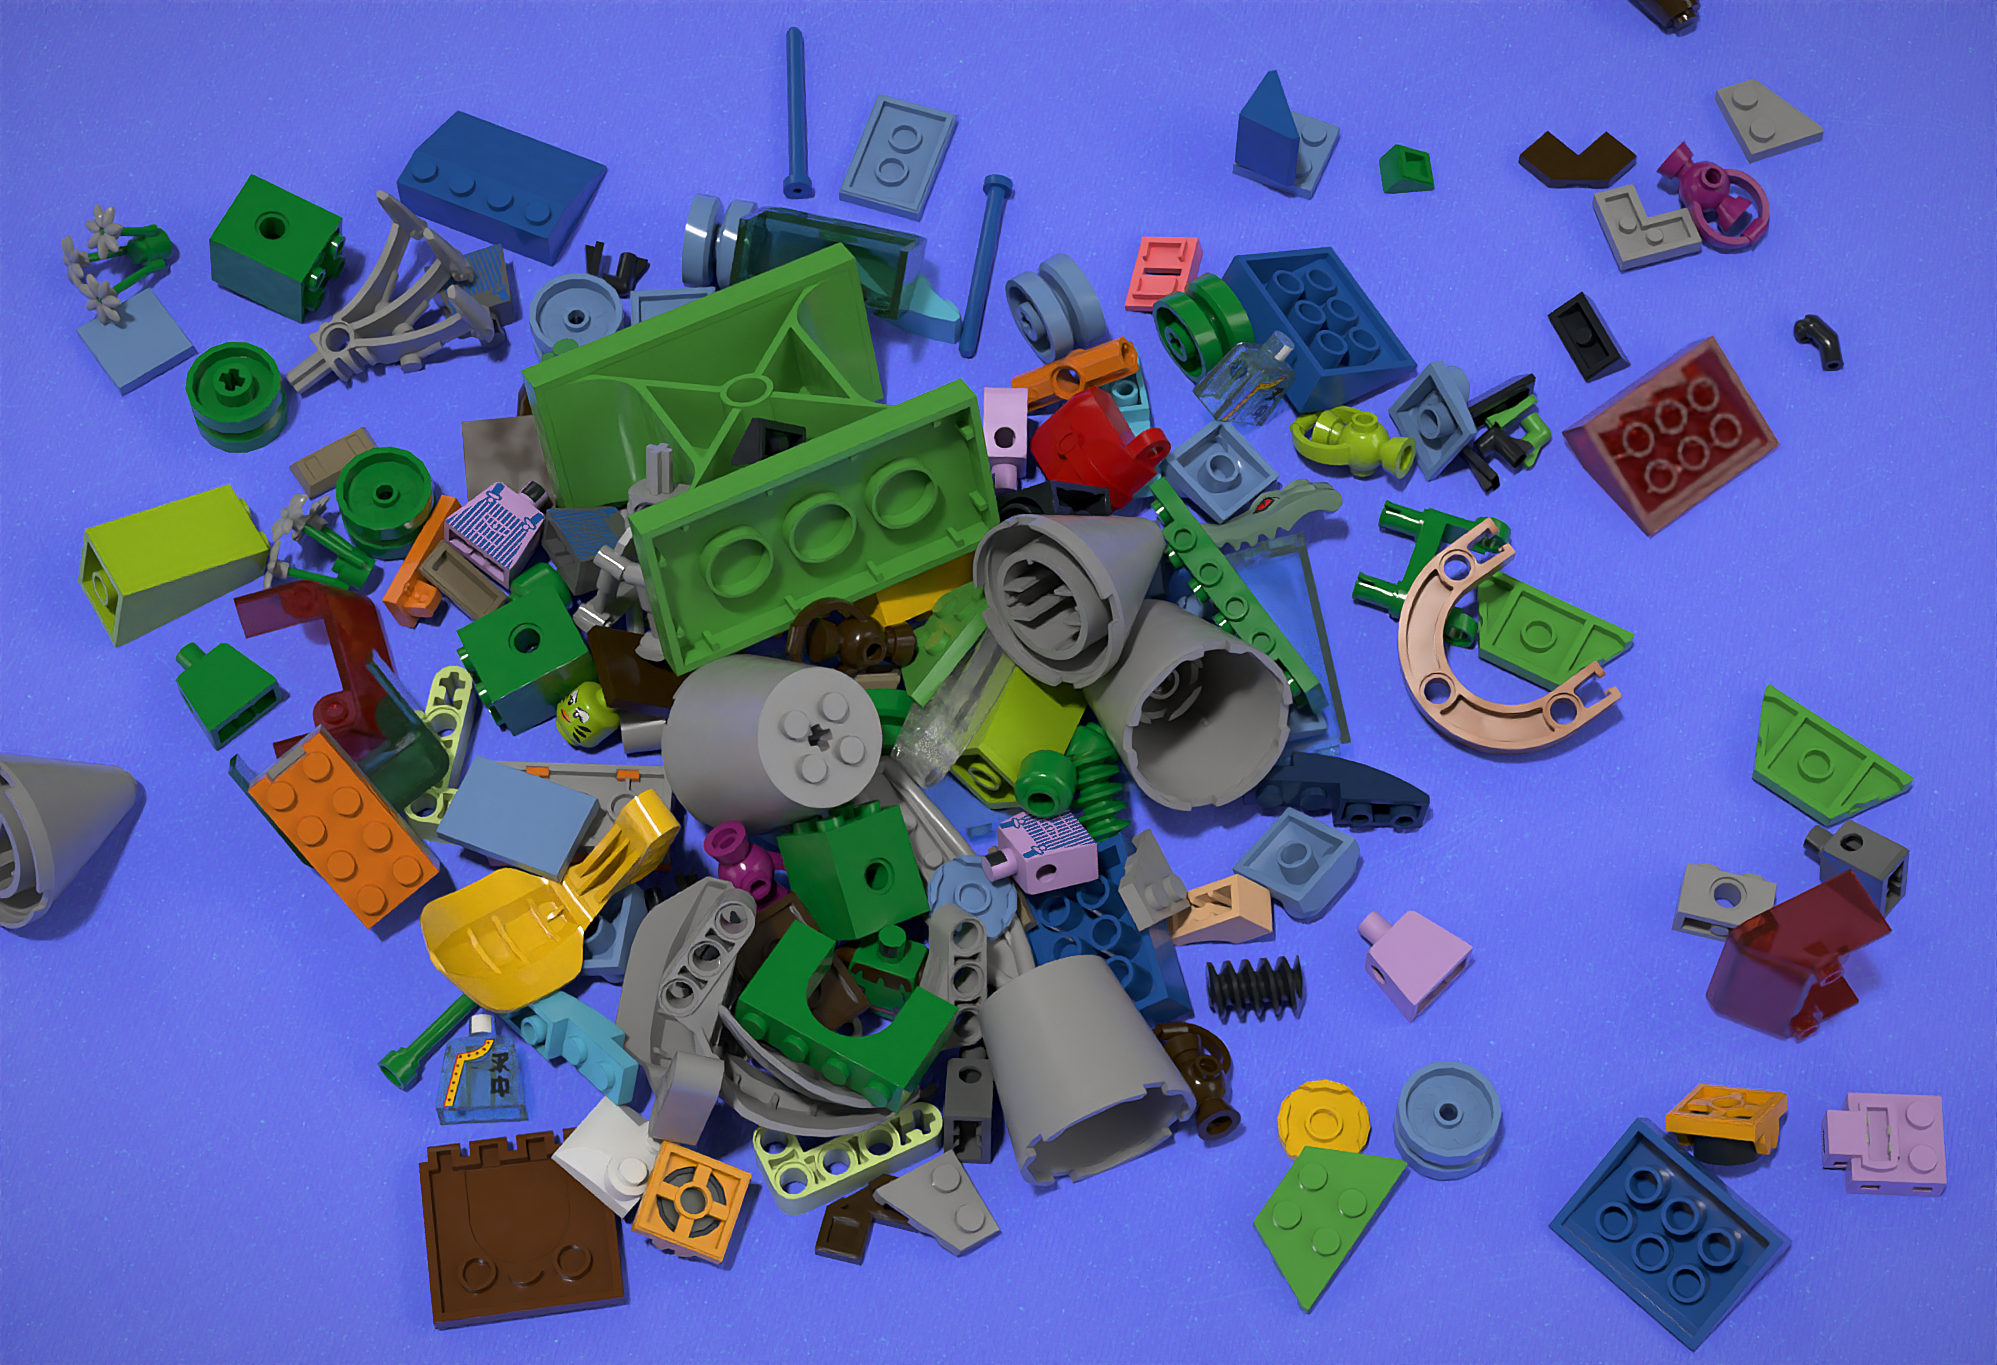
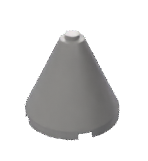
[973,514,1165,689]
[0,752,138,929]

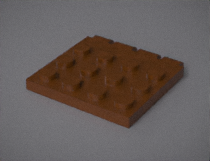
[419,1126,625,1329]

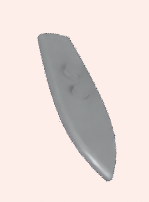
[850,755,1036,990]

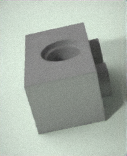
[1671,863,1777,951]

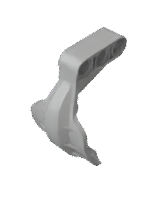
[615,877,747,1146]
[658,889,920,1137]
[718,904,987,1108]

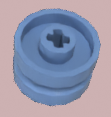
[681,194,759,290]
[1005,253,1106,363]
[529,273,626,363]
[1392,1061,1502,1181]

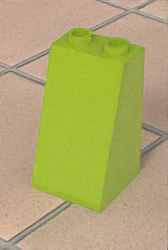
[78,484,270,648]
[929,648,1088,809]

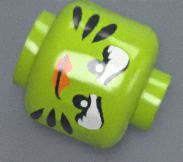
[556,681,621,747]

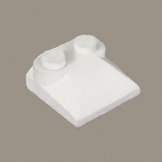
[551,1096,680,1219]

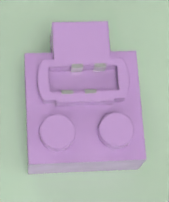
[1821,1092,1947,1197]

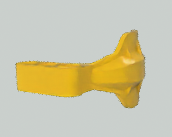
[420,788,681,1014]

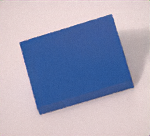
[1235,70,1300,187]

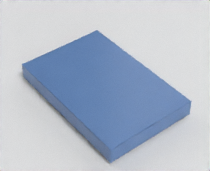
[839,94,957,222]
[436,755,600,883]

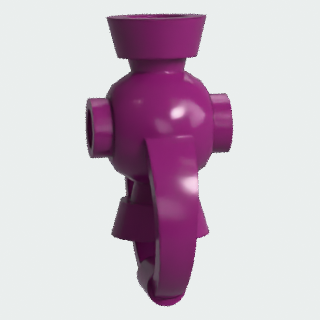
[1656,141,1770,249]
[703,821,792,914]

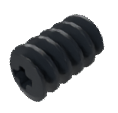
[1205,955,1302,1019]

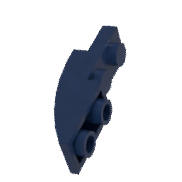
[1242,751,1430,829]

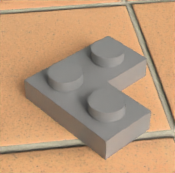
[1592,184,1702,271]

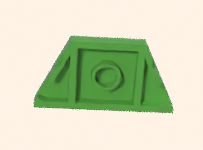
[1477,563,1635,691]
[900,581,989,708]
[1752,684,1914,827]
[1252,1146,1408,1314]

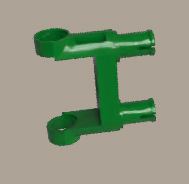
[1351,500,1511,647]

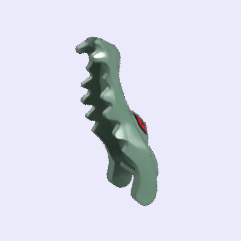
[1200,479,1343,551]

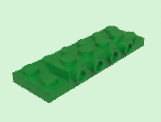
[1149,476,1329,715]

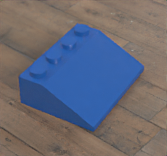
[396,110,607,267]
[1222,246,1418,413]
[1016,833,1192,1028]
[1548,1117,1793,1351]

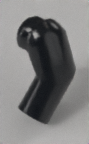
[1793,314,1844,371]

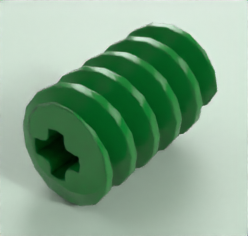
[1066,747,1131,843]

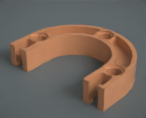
[1397,517,1623,755]

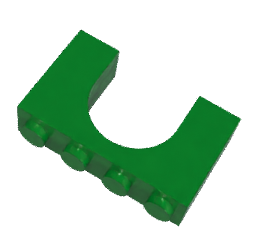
[735,919,959,1114]

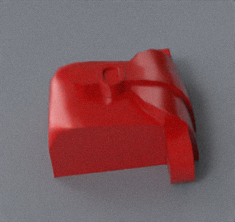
[1028,385,1171,514]

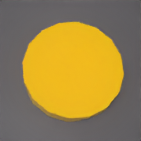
[1276,1080,1370,1162]

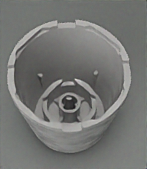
[1081,599,1293,811]
[661,654,882,837]
[978,955,1196,1186]

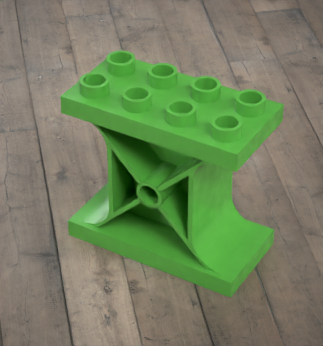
[521,242,1000,676]

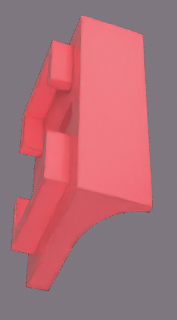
[1124,236,1203,311]

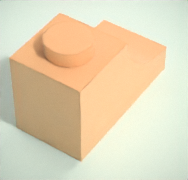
[1166,874,1273,946]

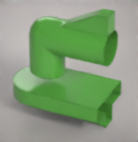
[1485,394,1551,470]

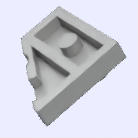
[1714,78,1824,164]
[1118,828,1190,932]
[872,1149,1000,1256]

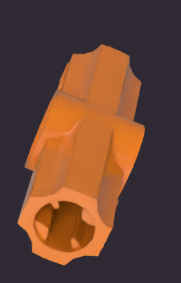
[1011,336,1139,412]

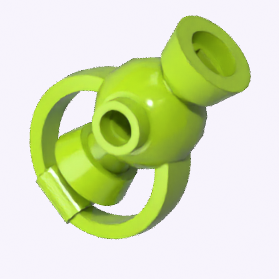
[1289,406,1416,479]

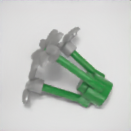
[61,204,172,324]
[263,494,376,596]

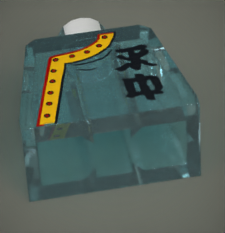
[1192,331,1296,426]
[435,1014,529,1125]

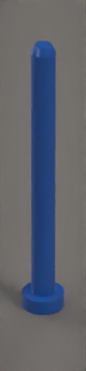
[783,27,812,199]
[958,174,1013,358]

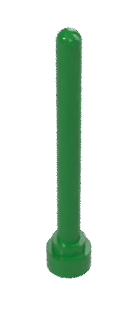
[377,993,478,1090]

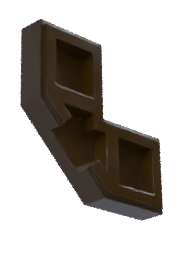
[1518,131,1637,188]
[814,1174,919,1266]

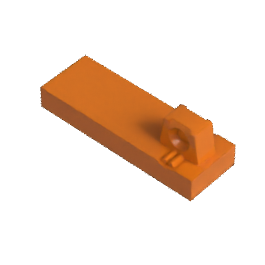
[382,495,462,628]

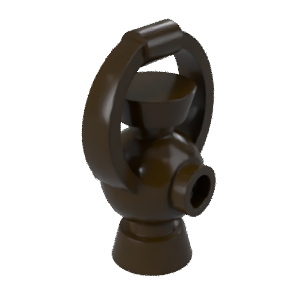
[785,597,915,677]
[1152,1021,1241,1141]

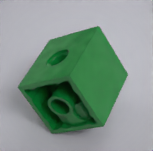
[209,173,346,324]
[456,581,600,737]
[776,800,930,941]

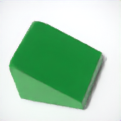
[1379,144,1435,194]

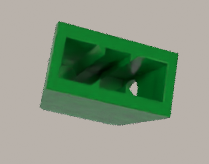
[175,642,283,752]

